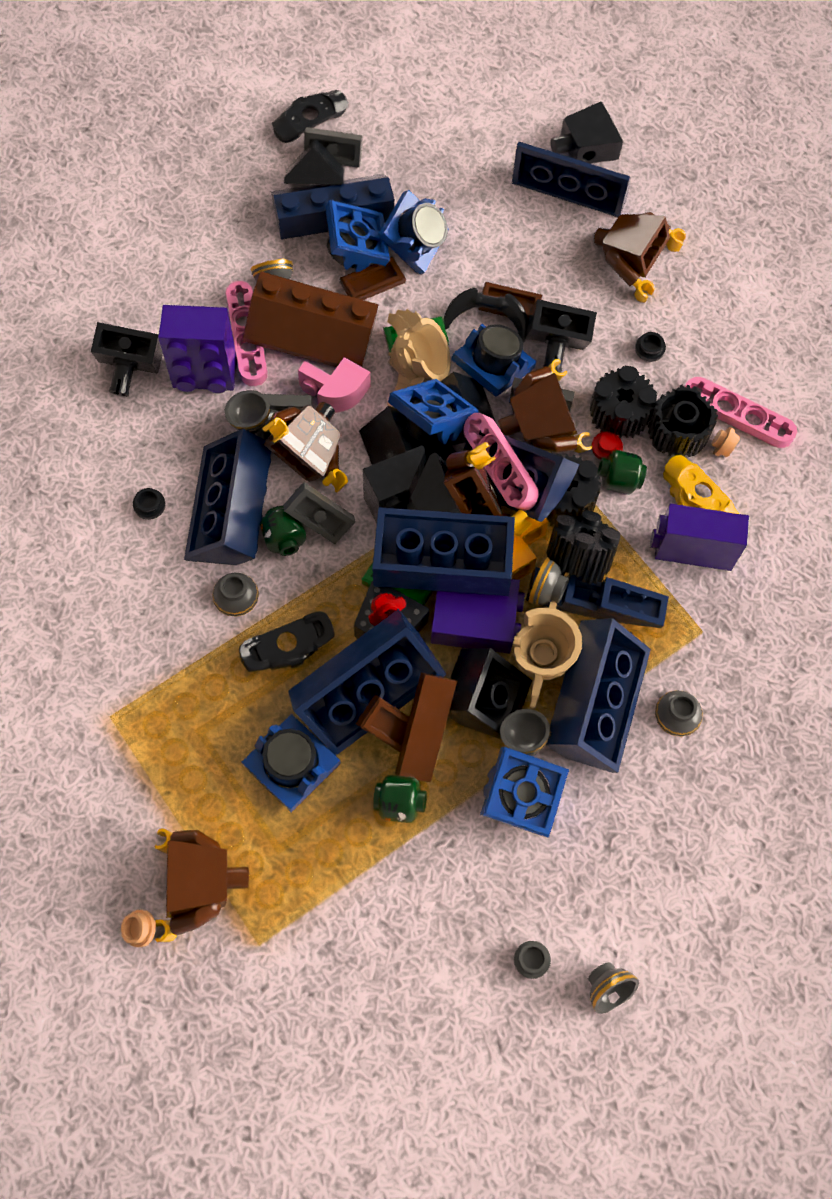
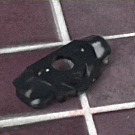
[272,90,348,143]
[238,611,335,672]

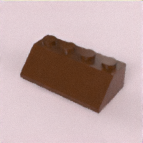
[243,271,379,367]

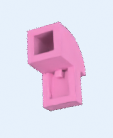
[298,357,371,412]

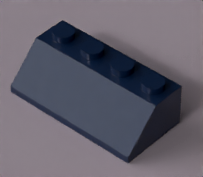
[271,174,395,240]
[184,428,271,565]
[372,507,515,596]
[288,609,447,756]
[546,618,651,773]

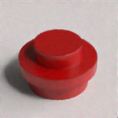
[591,432,623,460]

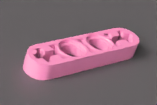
[226,281,268,386]
[685,377,797,448]
[464,412,539,511]

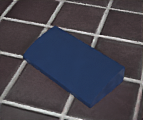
[512,141,631,217]
[463,430,580,522]

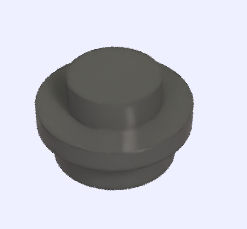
[514,941,551,979]

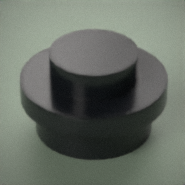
[635,332,666,362]
[133,488,166,520]

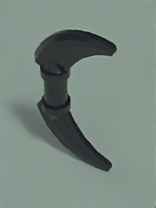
[443,288,528,343]

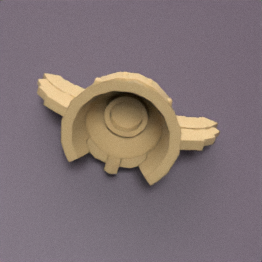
[387,309,451,407]
[512,601,582,710]

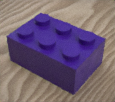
[158,305,237,393]

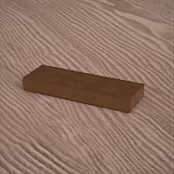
[395,672,457,782]

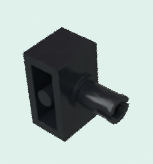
[525,299,597,373]
[91,322,163,397]

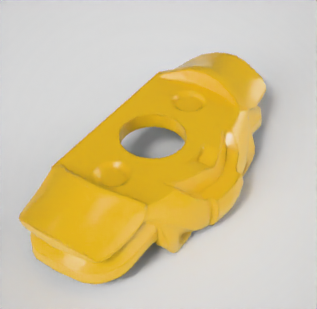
[663,455,739,514]

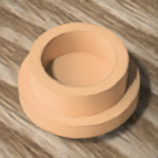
[711,427,740,457]
[121,910,156,947]

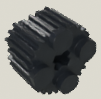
[590,365,657,438]
[648,384,718,457]
[546,454,601,526]
[546,510,621,585]

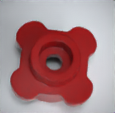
[368,593,406,625]

